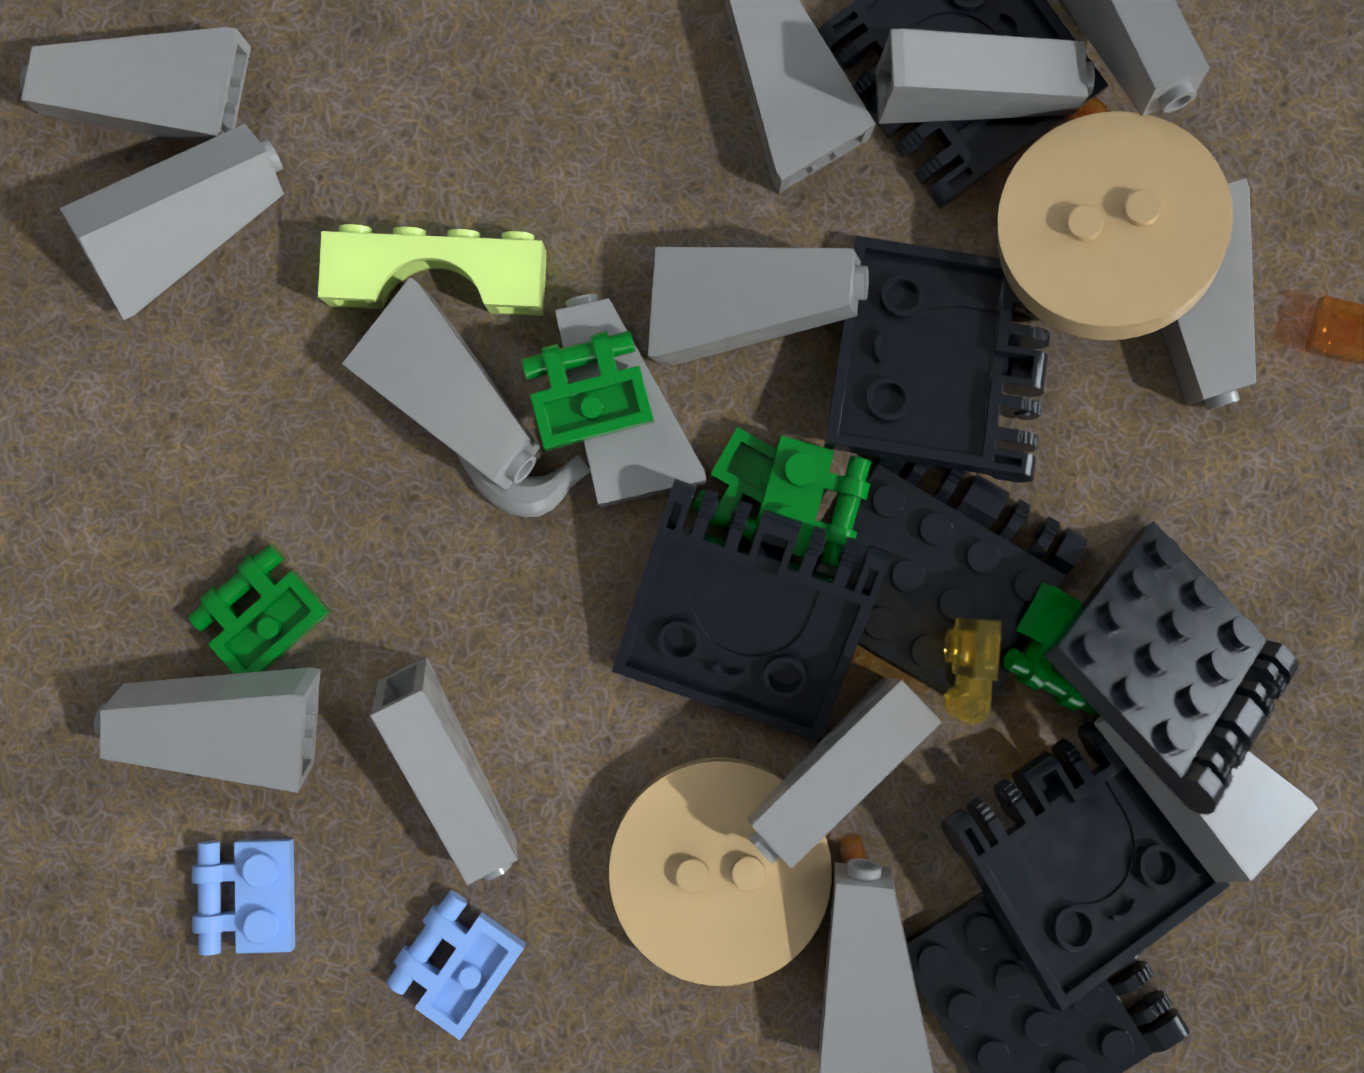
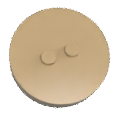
[997,111,1233,340]
[609,757,832,986]

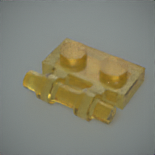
[943,618,1001,725]

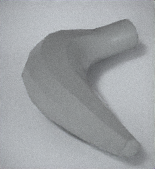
[456,453,591,517]

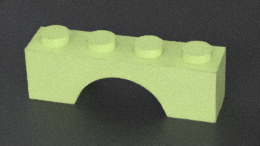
[318,224,547,316]

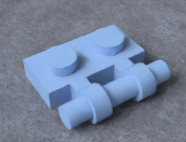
[192,838,295,955]
[386,890,526,1040]

